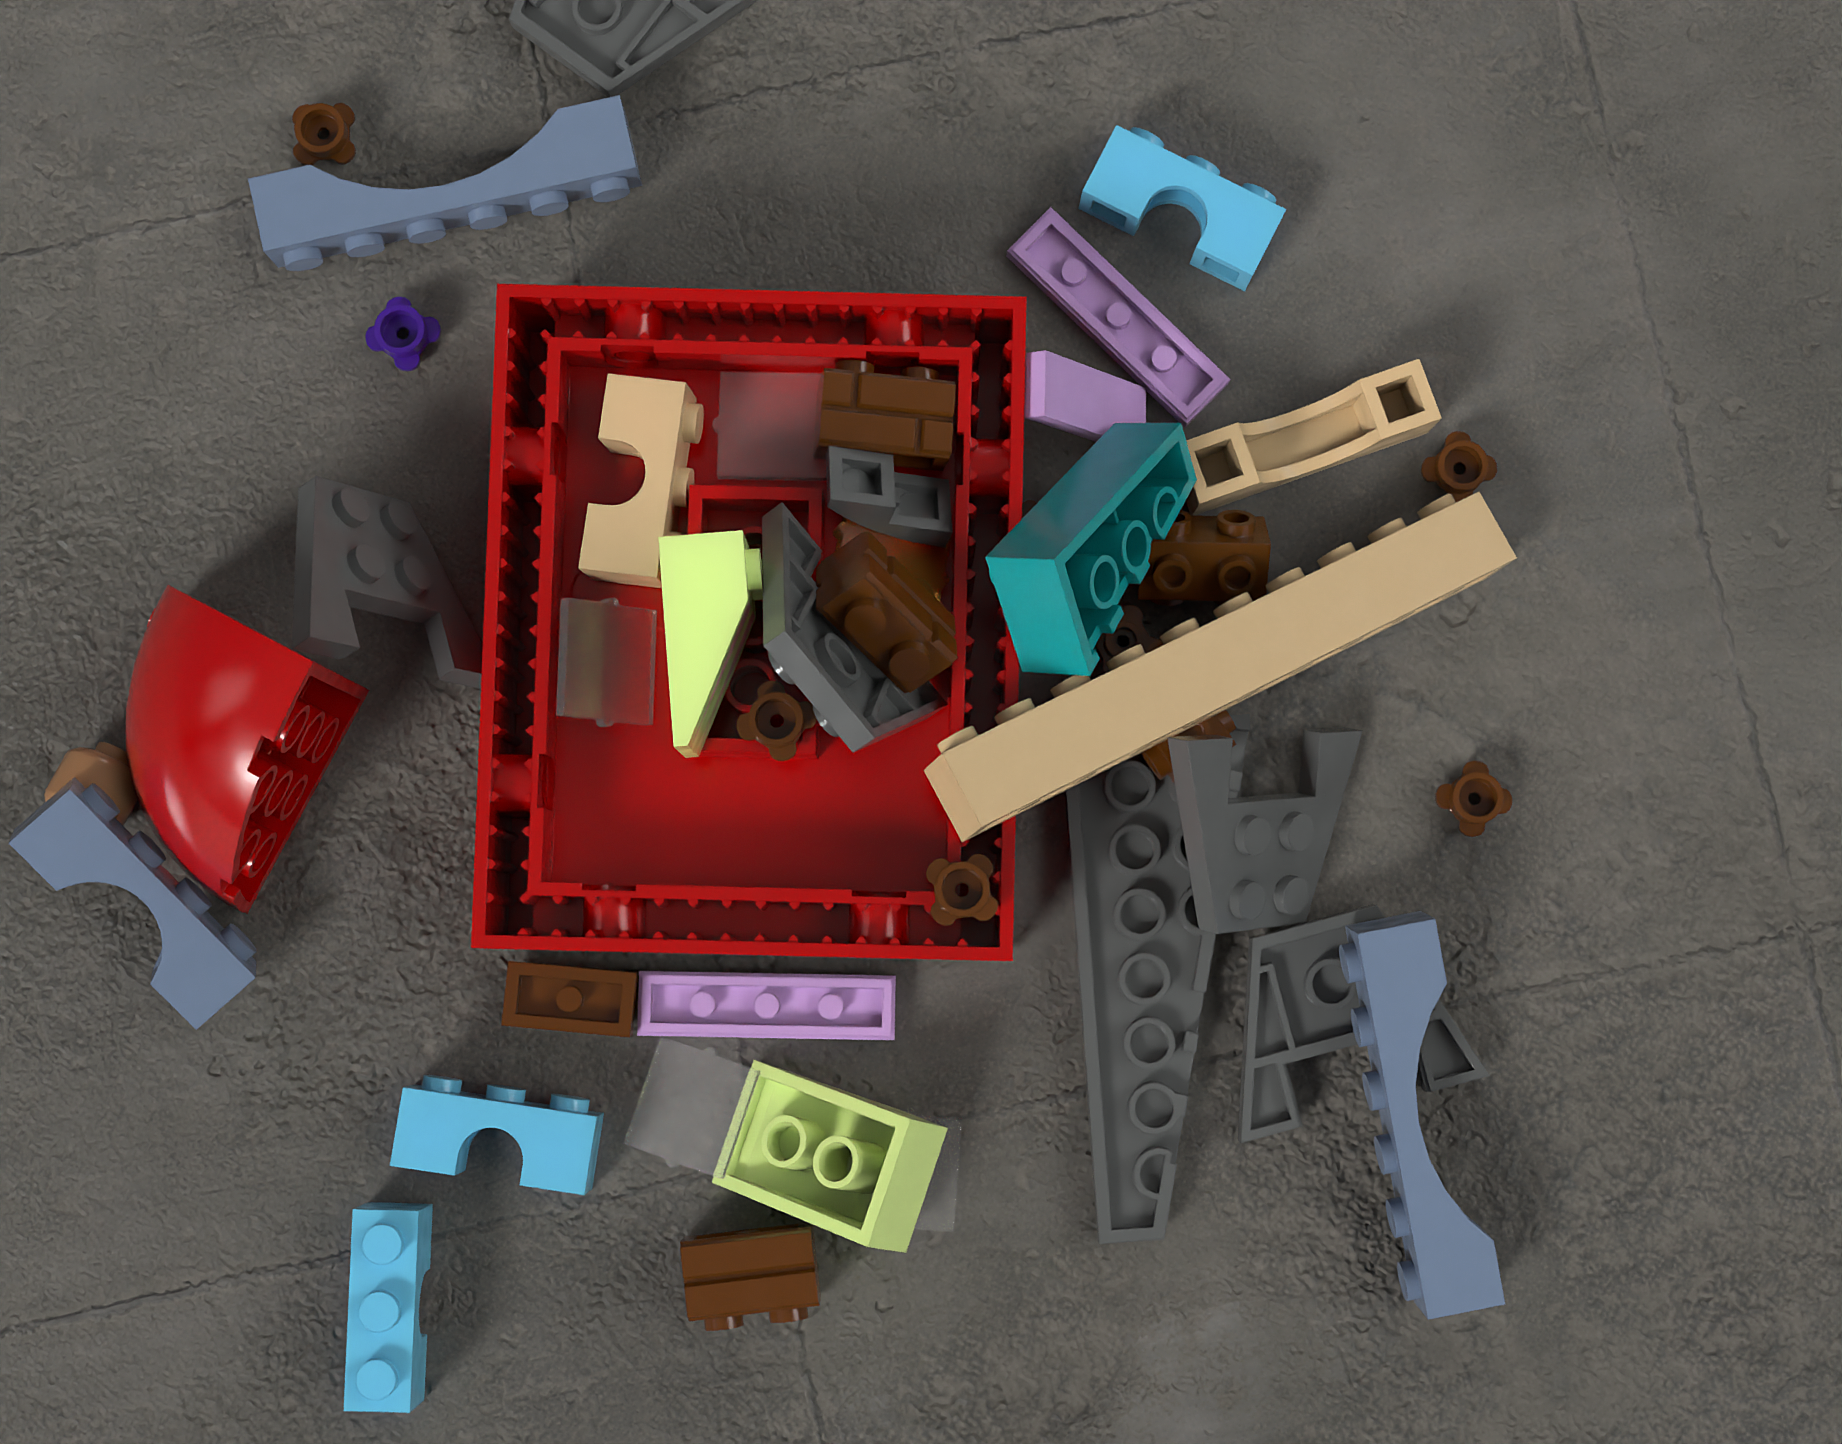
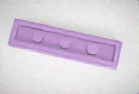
[1006,207,1231,428]
[637,971,896,1040]

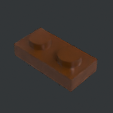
[501,961,639,1038]

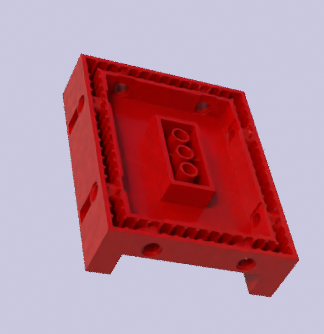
[471,284,1027,961]

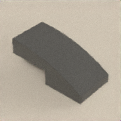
[825,446,953,548]

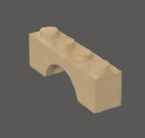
[1186,359,1442,515]

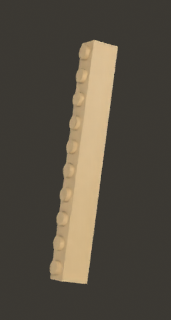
[924,492,1517,842]

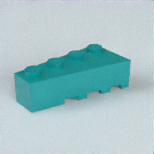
[985,423,1197,676]

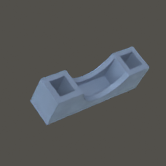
[8,777,257,1030]

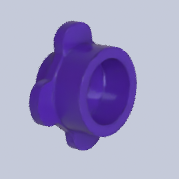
[365,297,441,371]

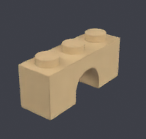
[578,374,704,588]

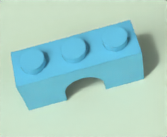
[1078,125,1286,291]
[390,1075,604,1195]
[343,1202,433,1413]

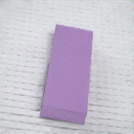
[1024,350,1146,442]

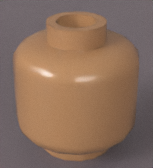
[44,742,138,826]

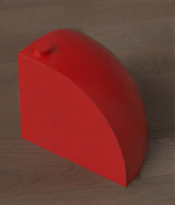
[126,585,370,914]

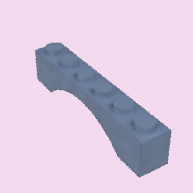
[248,95,642,271]
[1339,911,1505,1320]

